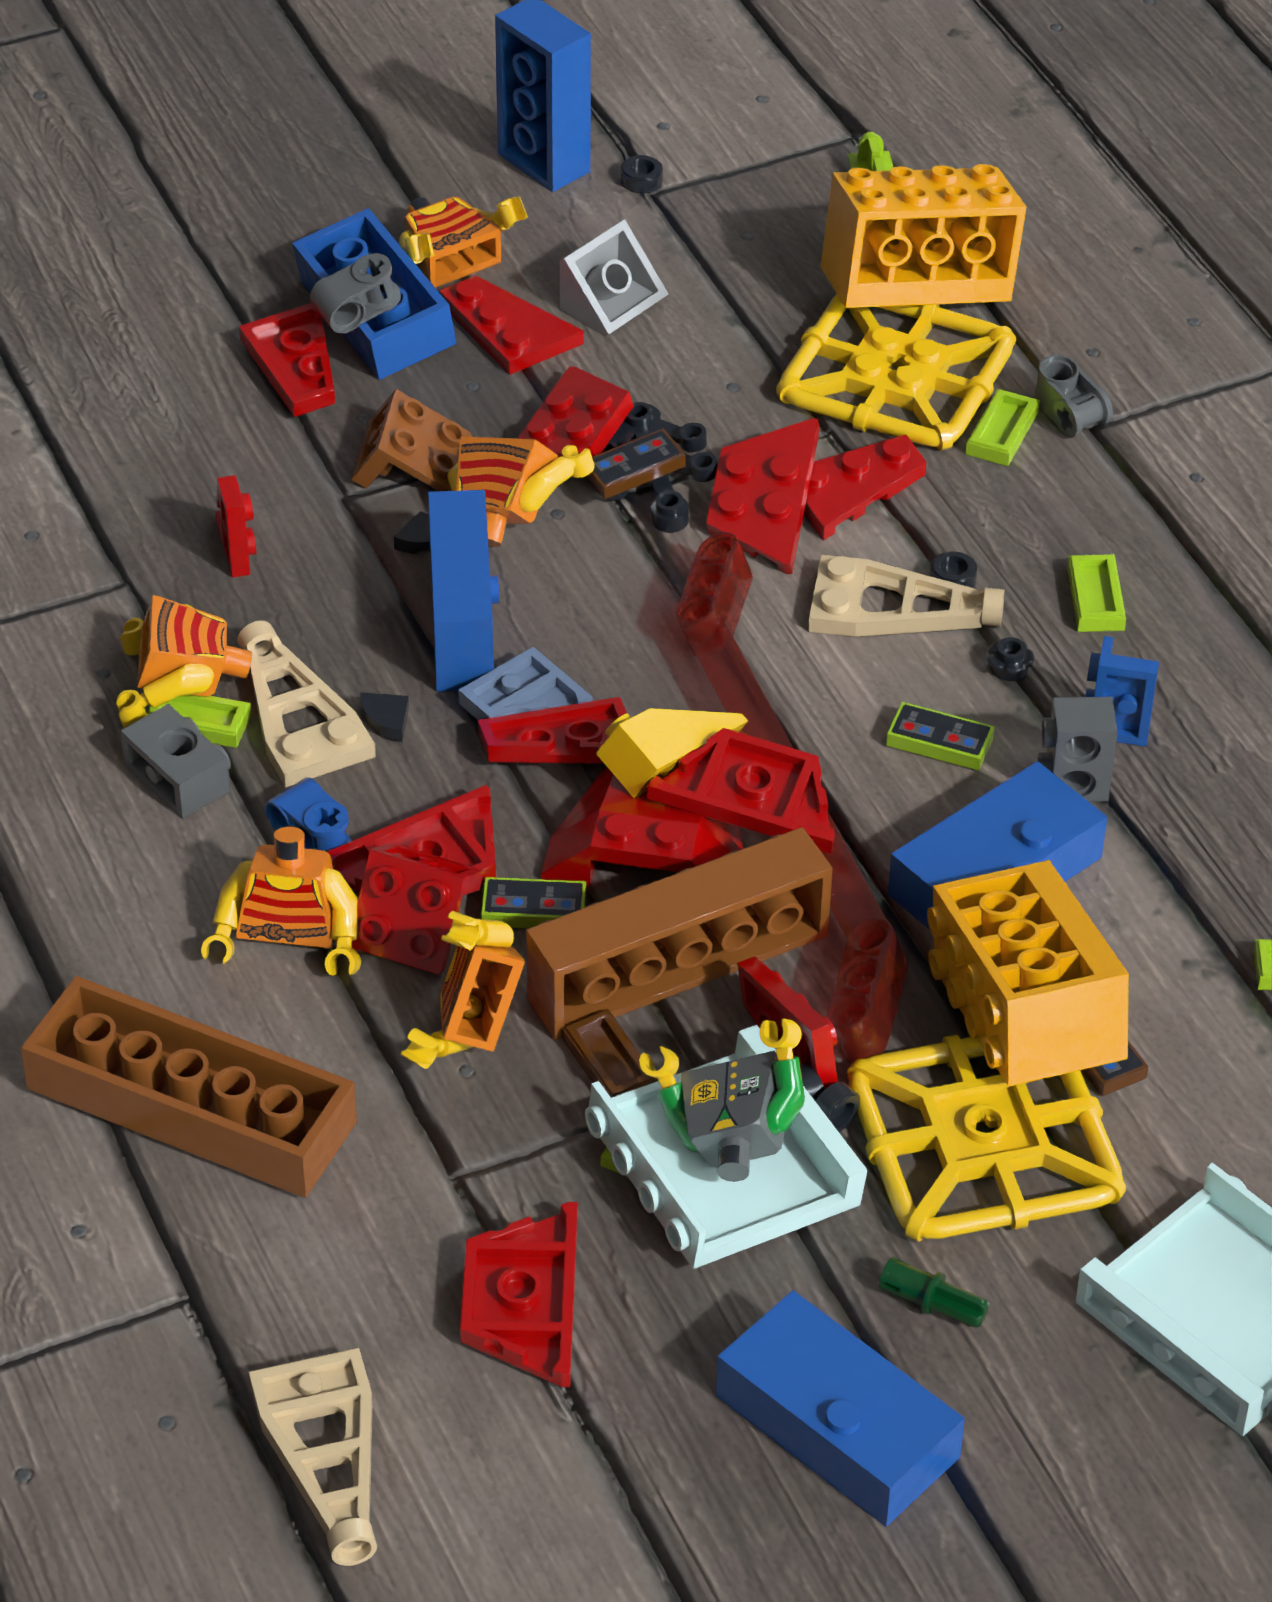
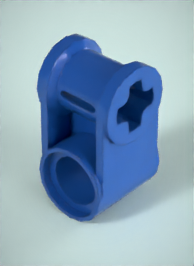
[264,777,352,852]

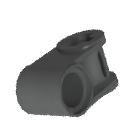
[310,253,401,333]
[1034,355,1113,438]

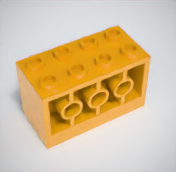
[820,164,1027,308]
[927,860,1129,1087]

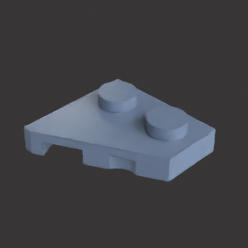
[458,647,593,720]

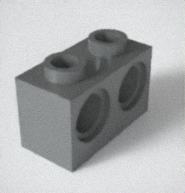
[1038,697,1118,801]

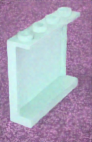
[585,1025,867,1269]
[1076,1163,1272,1437]

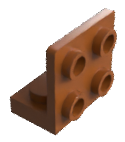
[351,389,472,491]

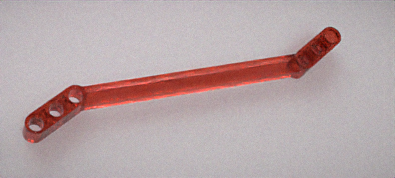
[676,532,908,1062]

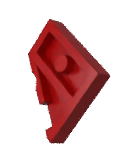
[215,475,257,578]

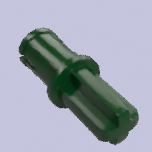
[878,1257,990,1328]

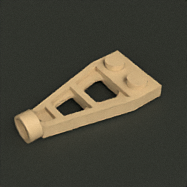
[809,555,1005,637]
[237,621,376,787]
[249,1348,377,1566]

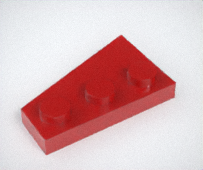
[439,275,584,375]
[239,303,335,417]
[804,434,927,541]
[478,697,627,763]
[737,956,838,1089]

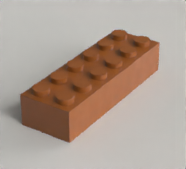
[526,827,833,1040]
[21,976,357,1198]

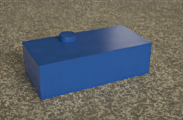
[495,0,591,192]
[292,208,457,380]
[428,490,499,692]
[888,761,1107,930]
[716,1290,965,1527]

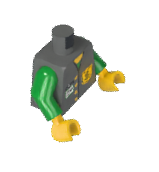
[639,1018,805,1182]

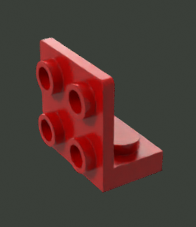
[352,842,484,974]

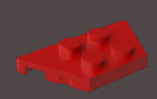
[517,366,634,458]
[706,418,820,574]
[647,728,835,854]
[327,785,496,892]
[460,1202,578,1387]

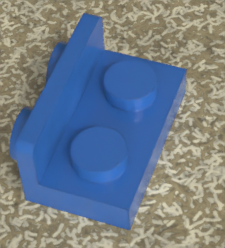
[1085,636,1159,747]

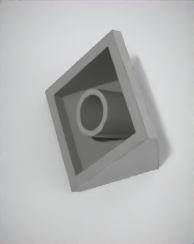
[560,219,669,336]

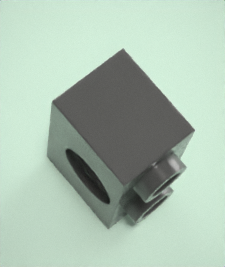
[121,704,231,819]

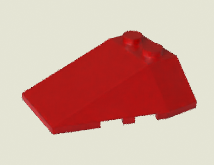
[541,766,744,887]

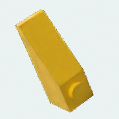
[596,708,748,798]

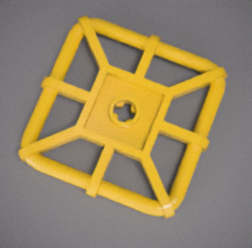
[776,294,1016,451]
[847,1034,1126,1242]

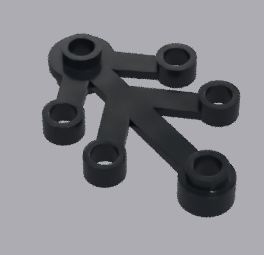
[602,402,717,533]

